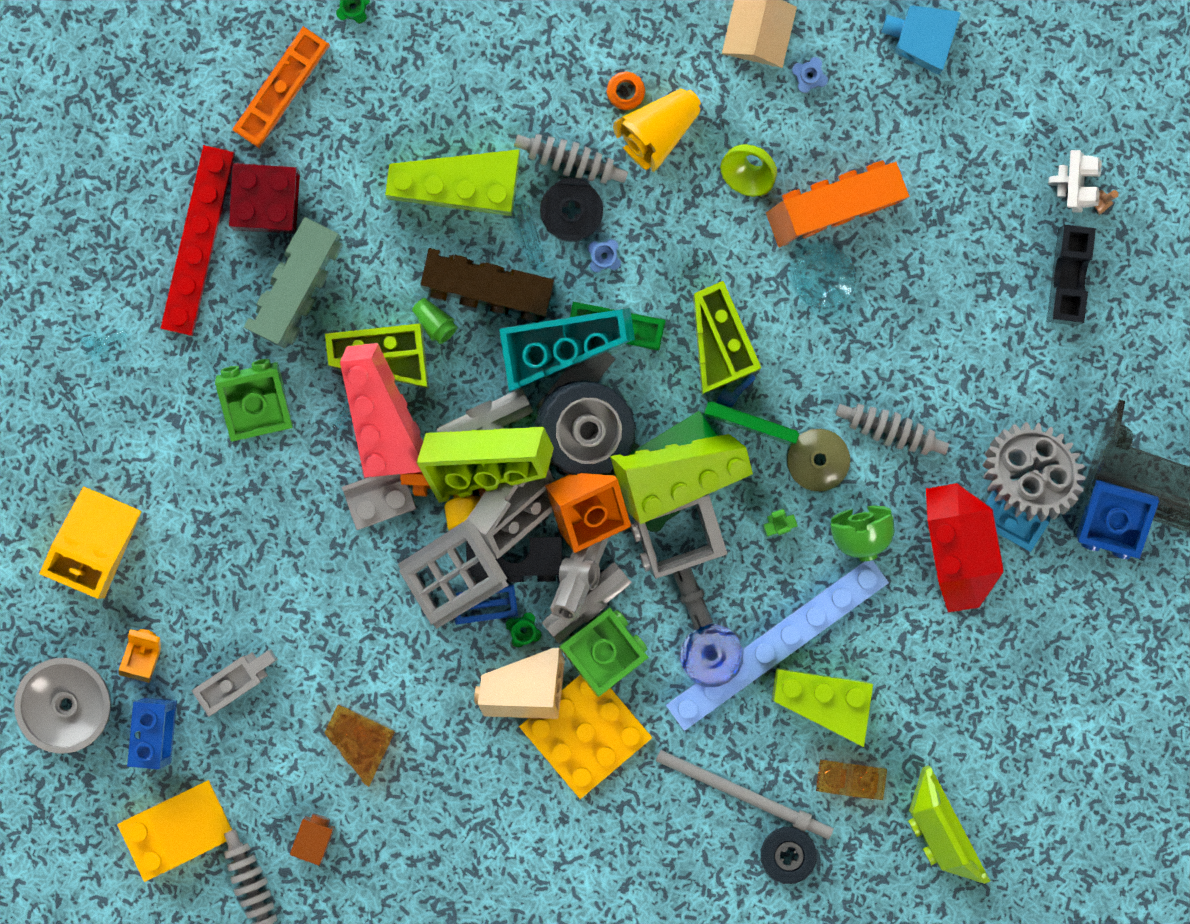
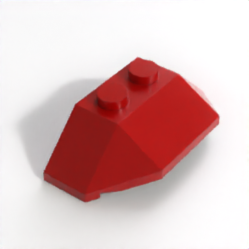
[926,483,1004,613]

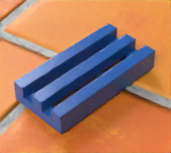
[455,585,518,625]

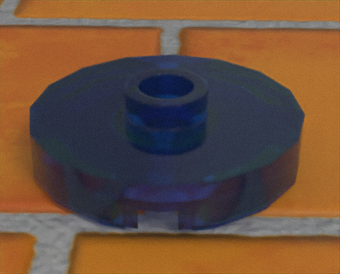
[680,624,744,687]

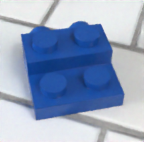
[1076,480,1159,559]

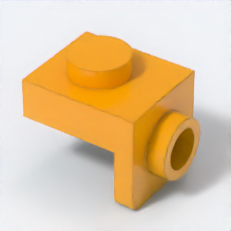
[119,629,161,683]

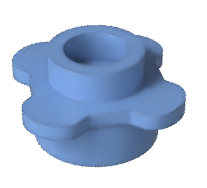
[792,57,828,93]
[588,239,621,273]

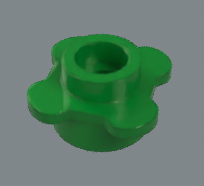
[336,0,370,24]
[506,612,541,648]

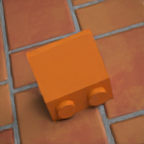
[545,473,631,553]

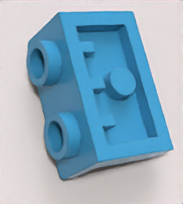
[985,490,1051,552]

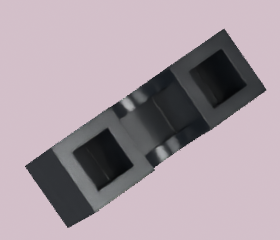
[1046,224,1096,326]
[466,537,562,583]

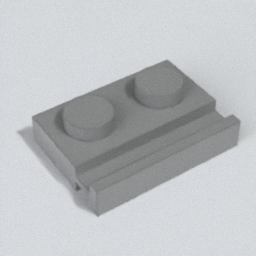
[342,474,417,530]

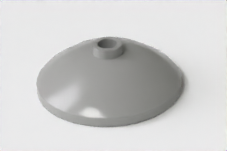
[14,658,111,754]

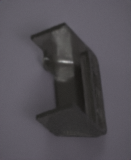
[1084,399,1190,532]

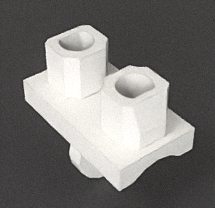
[1049,150,1102,213]

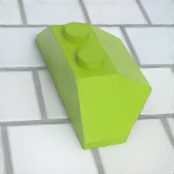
[908,765,990,884]

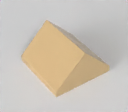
[722,0,797,68]

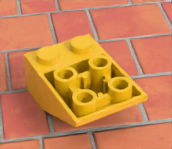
[39,486,142,599]

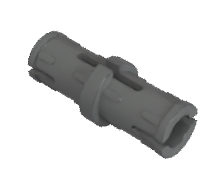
[672,567,713,629]

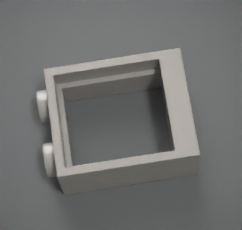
[631,494,727,579]

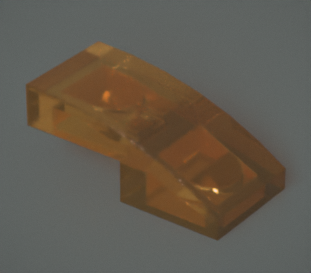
[816,759,887,800]

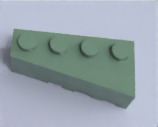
[244,217,343,349]

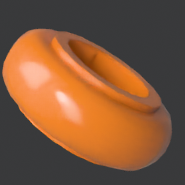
[606,71,645,110]

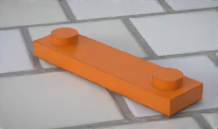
[232,26,330,149]

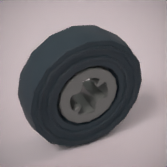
[760,827,817,884]

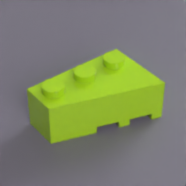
[772,668,873,747]

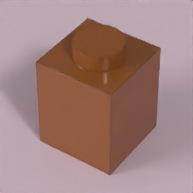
[290,813,335,866]

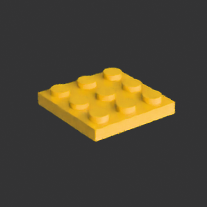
[519,675,653,799]

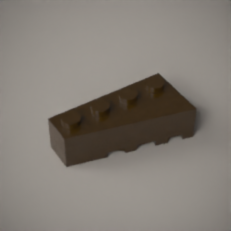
[420,248,555,323]

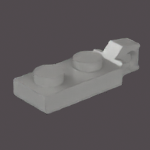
[191,649,278,717]

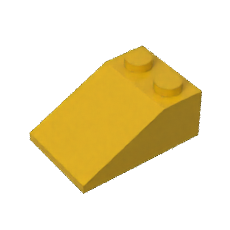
[117,780,232,882]

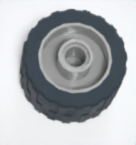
[535,380,636,475]

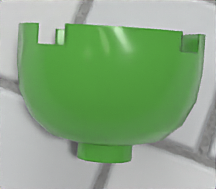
[830,505,895,562]

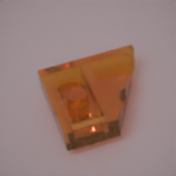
[325,704,396,787]

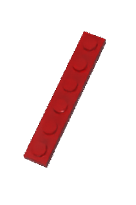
[160,145,235,336]

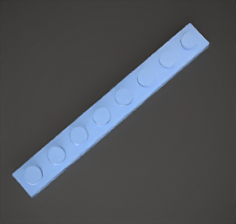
[666,560,889,731]

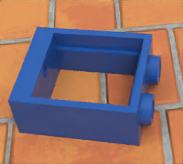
[127,698,177,769]

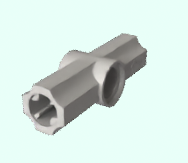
[437,388,533,432]
[550,538,609,621]
[541,562,632,643]

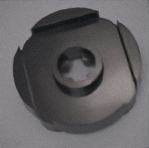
[540,178,603,242]

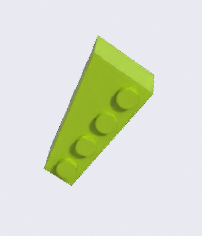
[385,149,520,216]

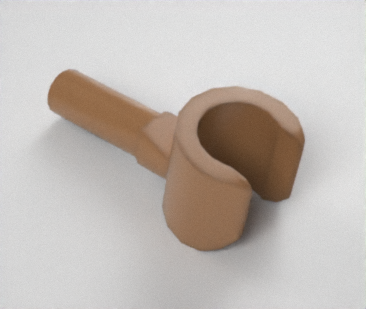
[1094,190,1119,215]

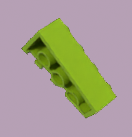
[417,427,554,503]
[610,434,753,524]

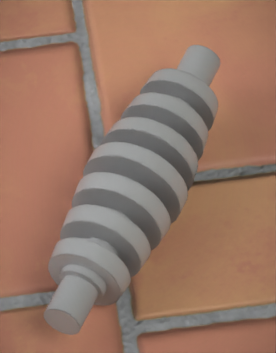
[514,134,628,184]
[835,404,949,455]
[224,829,277,924]

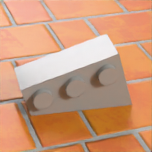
[466,468,554,559]

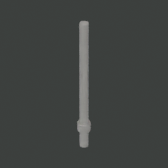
[656,750,834,840]

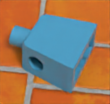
[881,5,961,75]

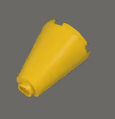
[613,88,701,172]

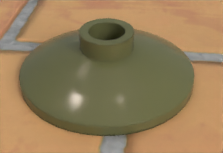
[787,429,850,491]

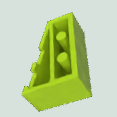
[693,281,761,395]
[325,323,429,389]

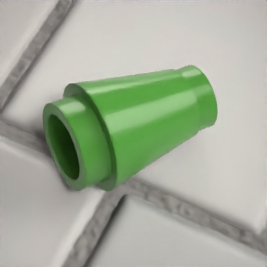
[412,298,458,344]

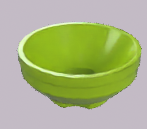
[720,144,777,197]

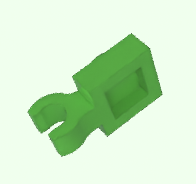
[762,509,798,537]

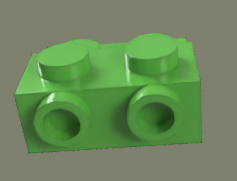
[215,359,293,442]
[559,608,649,697]

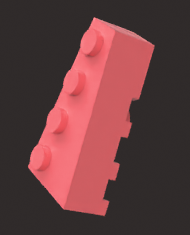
[340,343,423,478]

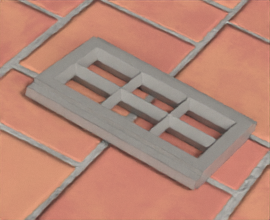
[398,519,508,629]

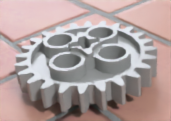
[982,422,1086,522]

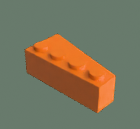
[766,160,910,248]

